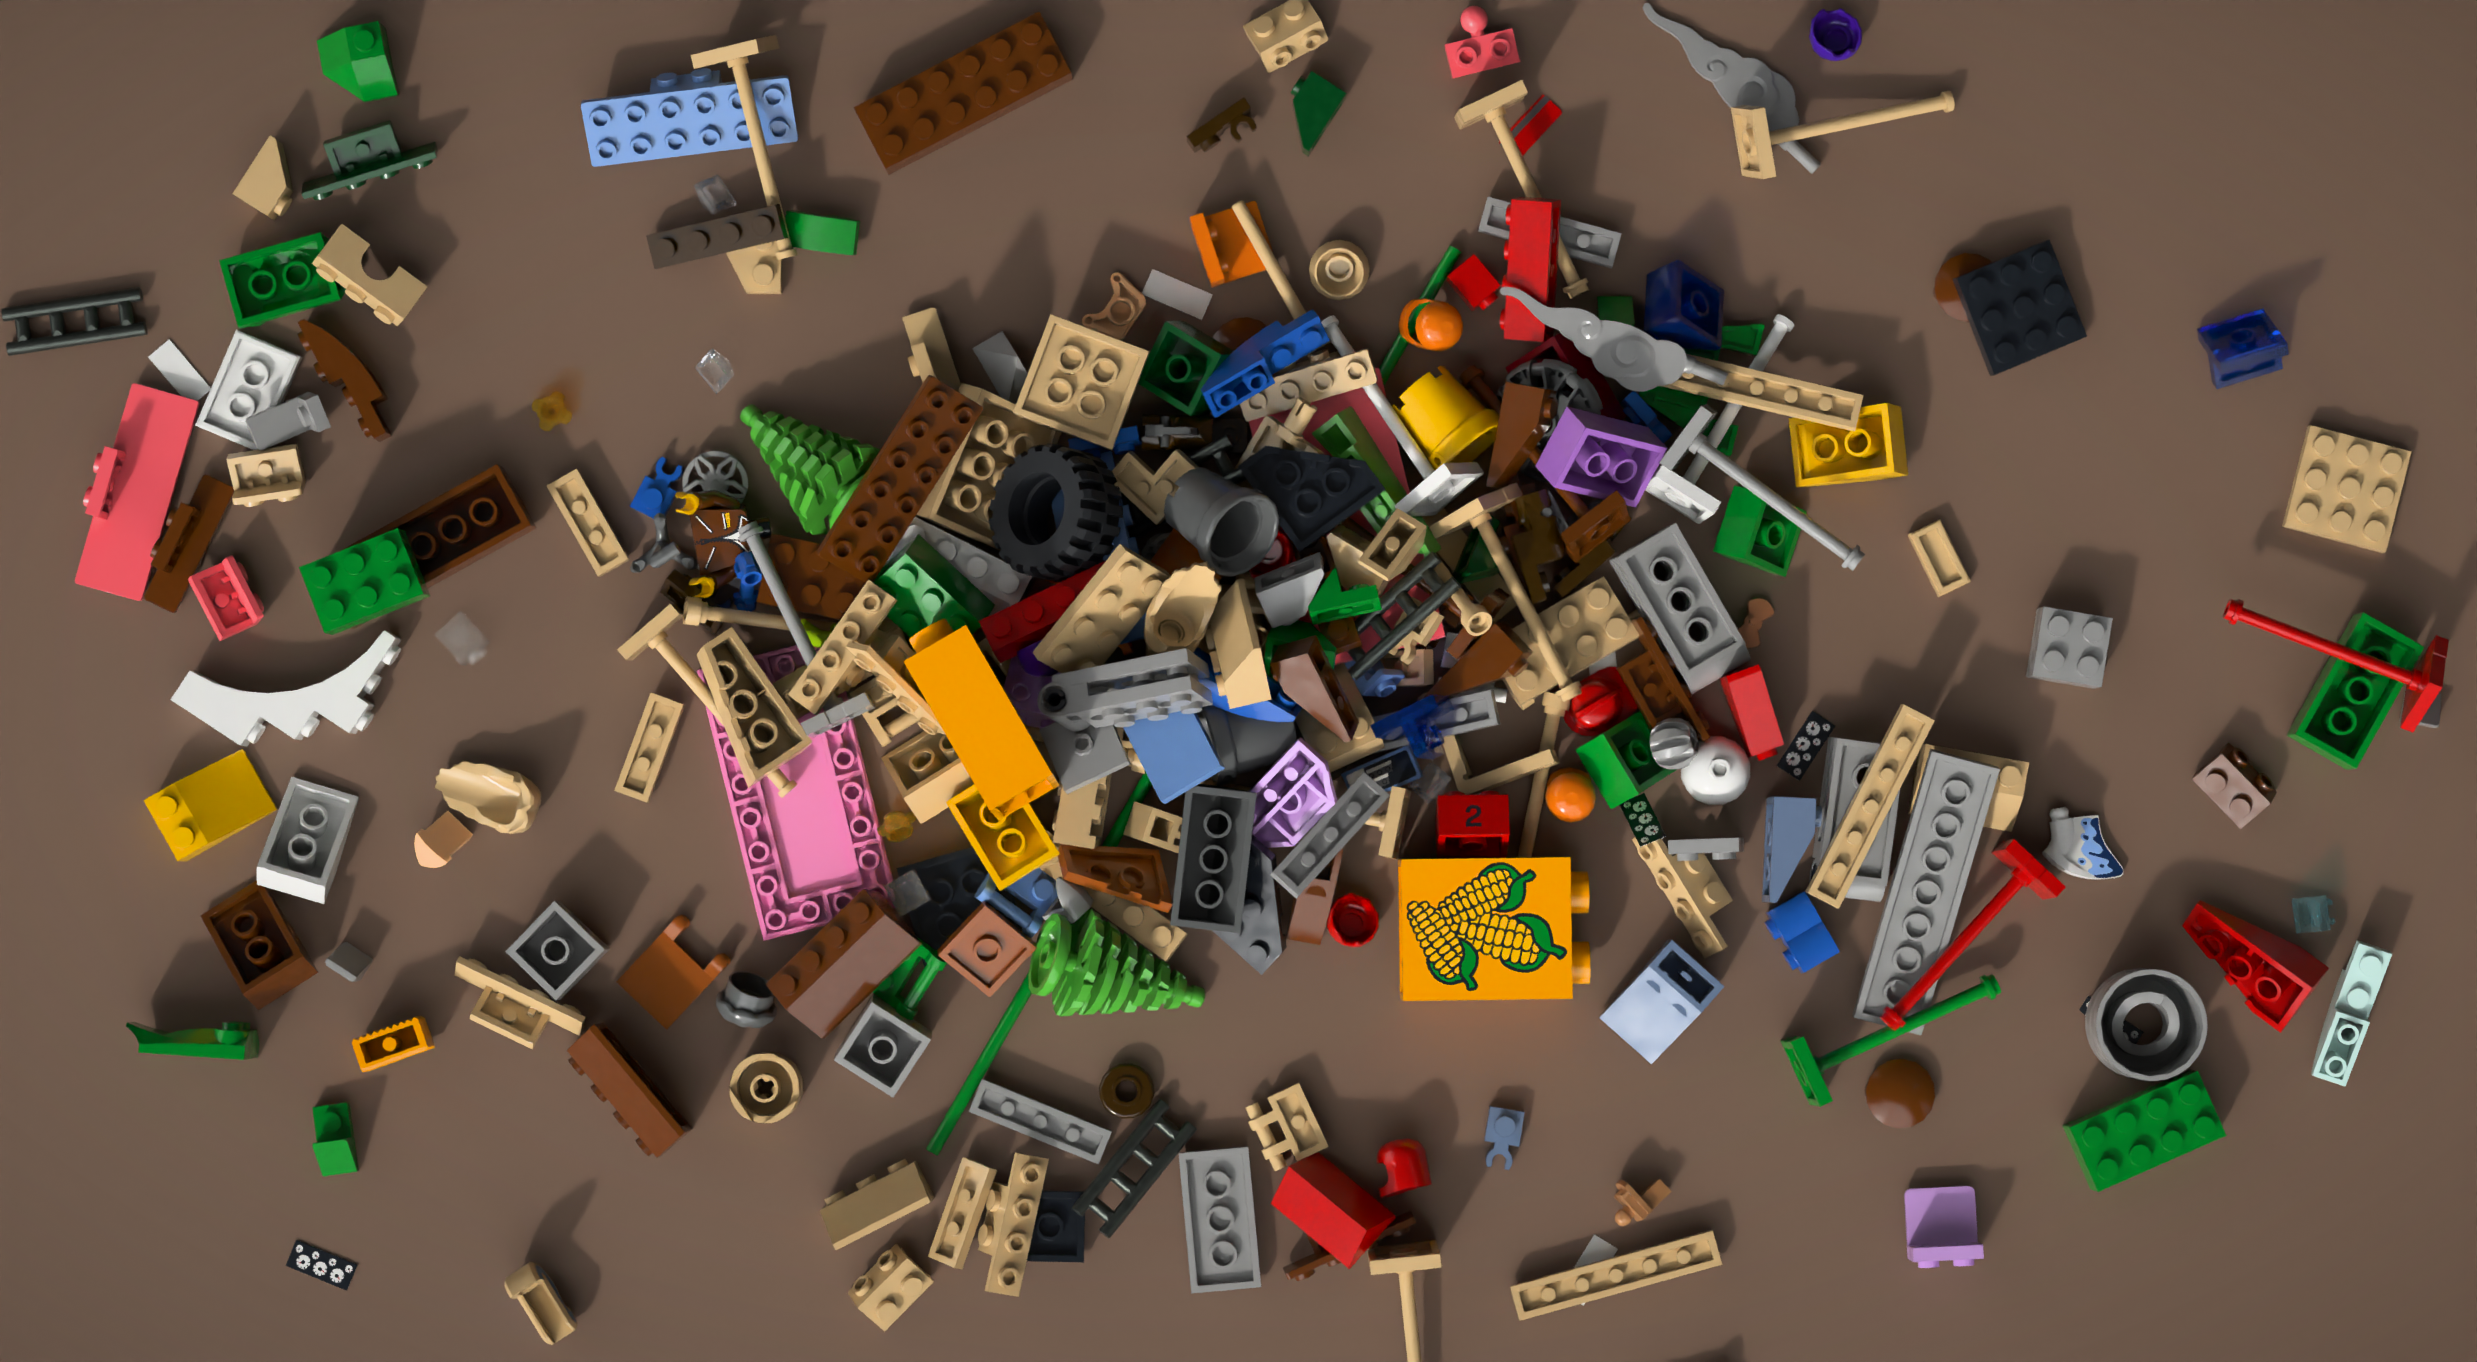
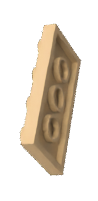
[1032,544,1170,673]
[1503,576,1640,707]

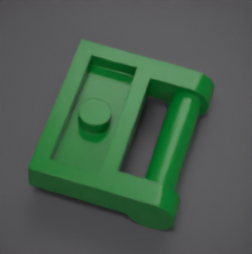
[873,938,947,1020]

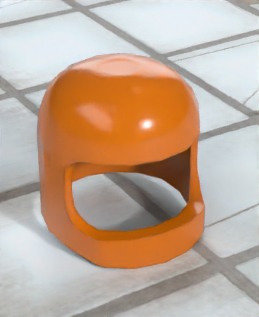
[1399,298,1463,351]
[1544,767,1596,823]

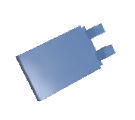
[1123,711,1225,804]

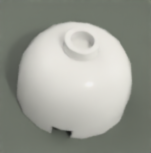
[1681,736,1751,805]

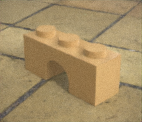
[312,224,427,326]

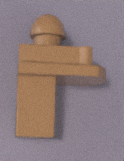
[1614,1179,1672,1226]

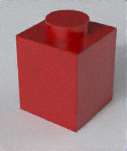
[1446,254,1501,312]

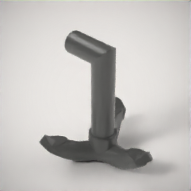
[630,513,697,573]

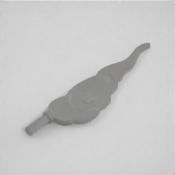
[1643,3,1821,174]
[1500,287,1728,391]

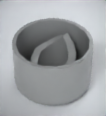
[2085,968,2208,1081]

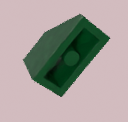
[1291,71,1347,157]

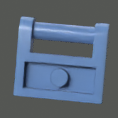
[975,867,1058,938]

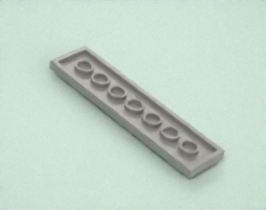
[1853,749,2000,1035]

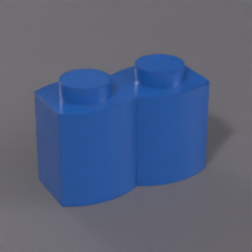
[1764,891,1840,973]

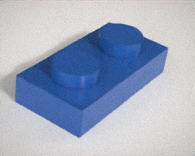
[1068,426,1142,458]

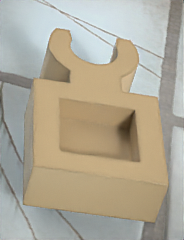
[1388,597,1444,664]

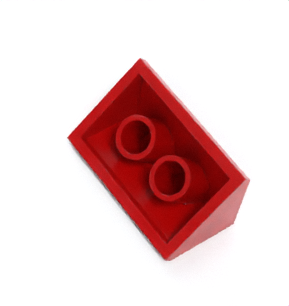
[1271,1152,1396,1269]

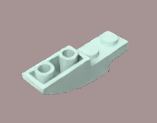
[2311,940,2392,1086]

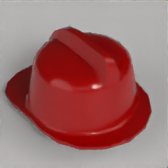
[1563,666,1637,736]

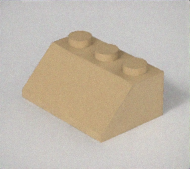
[1205,578,1272,709]
[881,731,974,824]
[1908,744,2029,832]
[820,1158,935,1250]

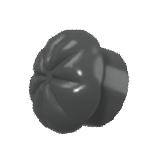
[716,971,777,1028]

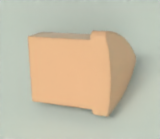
[414,811,473,868]

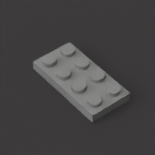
[1179,1146,1261,1294]

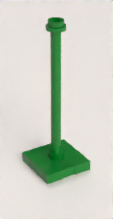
[1781,974,2001,1107]

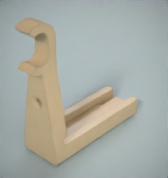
[1417,692,1560,795]

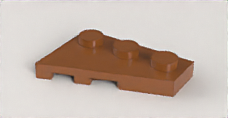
[1058,844,1173,913]

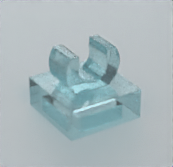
[2291,895,2335,934]

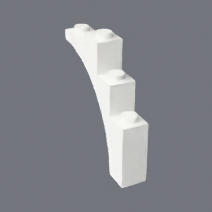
[170,630,402,747]

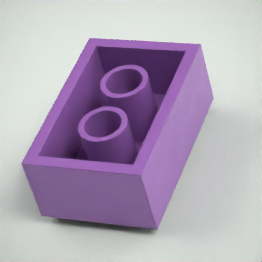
[1535,407,1668,507]

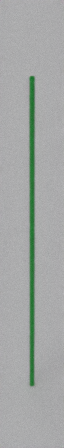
[926,246,1461,1156]

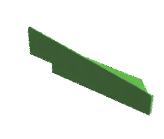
[1312,407,1441,557]

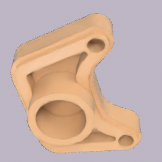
[1082,272,1146,340]

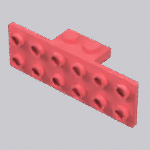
[75,383,200,601]

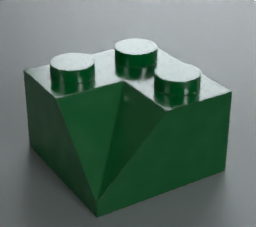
[1138,321,1234,416]

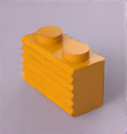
[352,1016,435,1072]

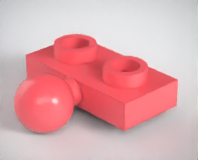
[1444,6,1520,79]

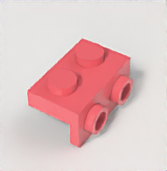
[188,555,264,641]

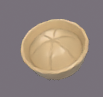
[1309,240,1370,300]

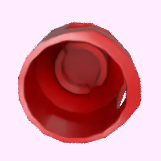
[1376,1138,1432,1199]

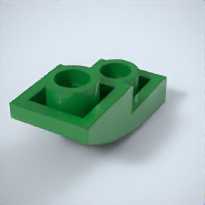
[785,210,860,255]

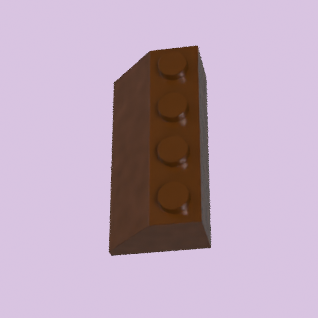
[765,889,923,1039]
[567,1022,693,1158]

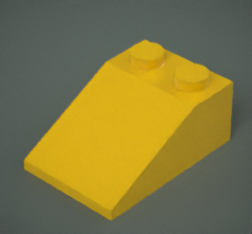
[1788,403,1908,488]
[143,749,278,861]
[946,784,1060,891]

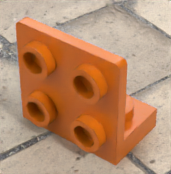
[1190,201,1273,288]

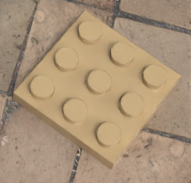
[1013,314,1149,451]
[2282,425,2411,553]

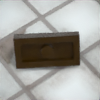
[1186,97,1256,153]
[660,569,733,635]

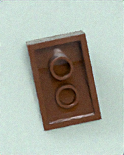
[200,880,318,1010]

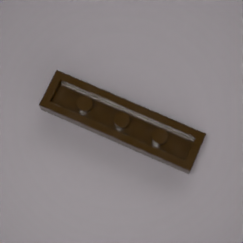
[646,204,788,269]

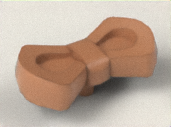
[1738,598,1775,649]

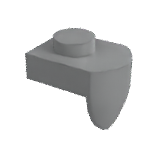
[1042,877,1093,924]

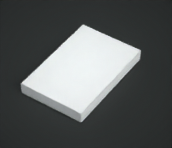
[195,330,302,450]

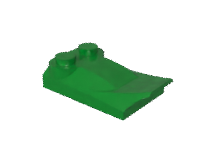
[219,232,346,329]
[126,1021,259,1060]

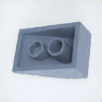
[1762,796,1822,903]

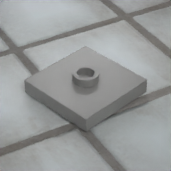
[1039,722,1131,794]

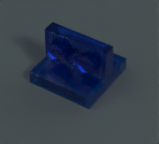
[2197,309,2289,389]
[1370,694,1455,760]

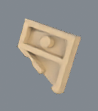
[726,241,782,294]

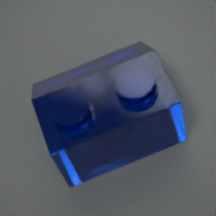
[1644,259,1724,350]

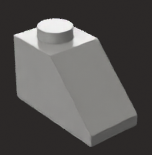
[1254,552,1324,628]

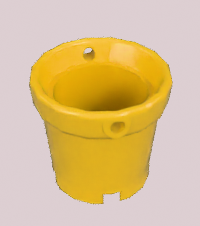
[1392,366,1499,470]

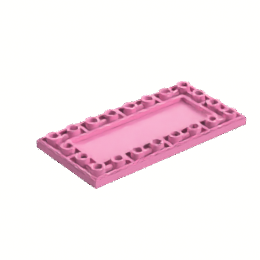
[697,645,900,941]

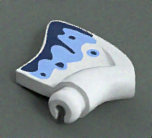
[2042,807,2124,880]

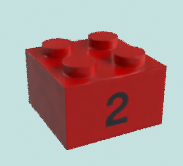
[1435,791,1510,859]

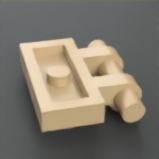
[1245,1083,1329,1171]

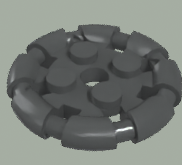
[1496,358,1603,483]

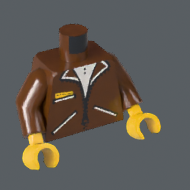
[675,490,772,598]

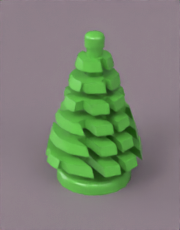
[740,404,881,535]
[1028,909,1206,1017]

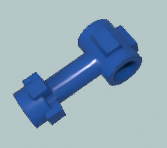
[733,552,763,612]

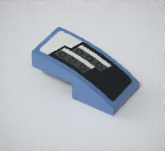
[1341,745,1423,792]

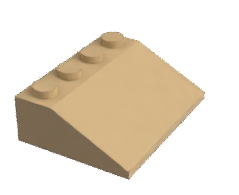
[917,383,1062,551]

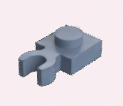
[1484,1106,1525,1170]

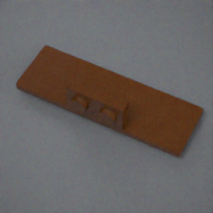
[816,375,983,583]

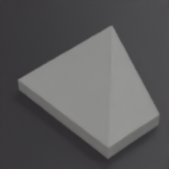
[972,331,1028,404]

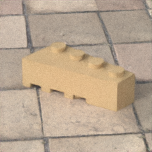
[696,627,812,788]
[1052,727,1117,849]

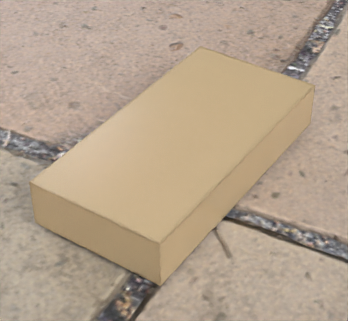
[1908,519,1971,597]

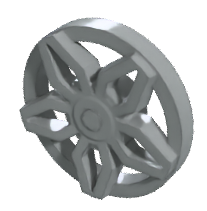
[683,450,748,504]

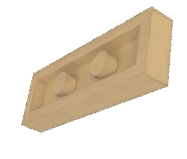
[547,468,630,577]
[614,693,685,803]
[928,1157,997,1269]

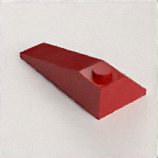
[2182,900,2329,1033]

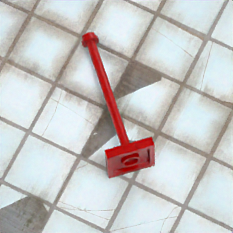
[2223,599,2449,732]
[1880,839,2066,1031]

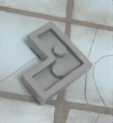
[1668,838,1744,861]

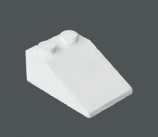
[257,777,359,904]

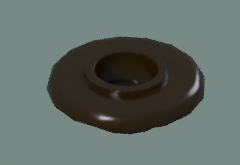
[1099,1063,1154,1119]

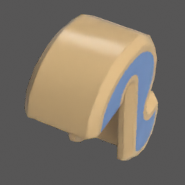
[504,1262,577,1345]

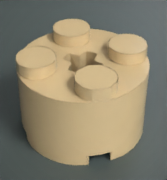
[730,1052,803,1123]

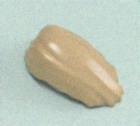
[1144,561,1222,654]
[435,761,541,834]

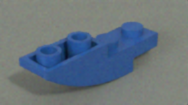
[1200,309,1330,418]
[1193,646,1303,722]

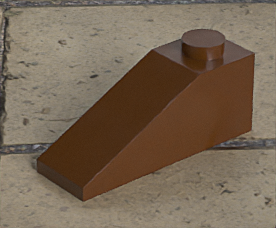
[1486,382,1558,488]
[1424,622,1533,702]
[1270,635,1359,742]

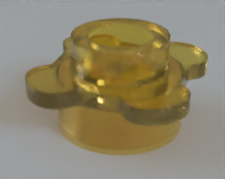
[532,391,572,431]
[877,811,916,842]

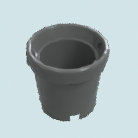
[1164,467,1279,577]
[1197,705,1297,786]

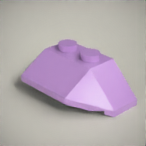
[1248,738,1337,848]

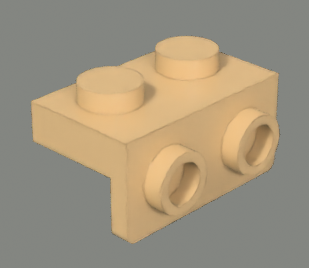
[1243,0,1328,73]
[227,444,306,507]
[848,1244,934,1332]

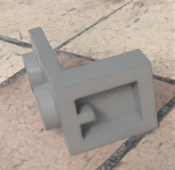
[245,392,331,450]

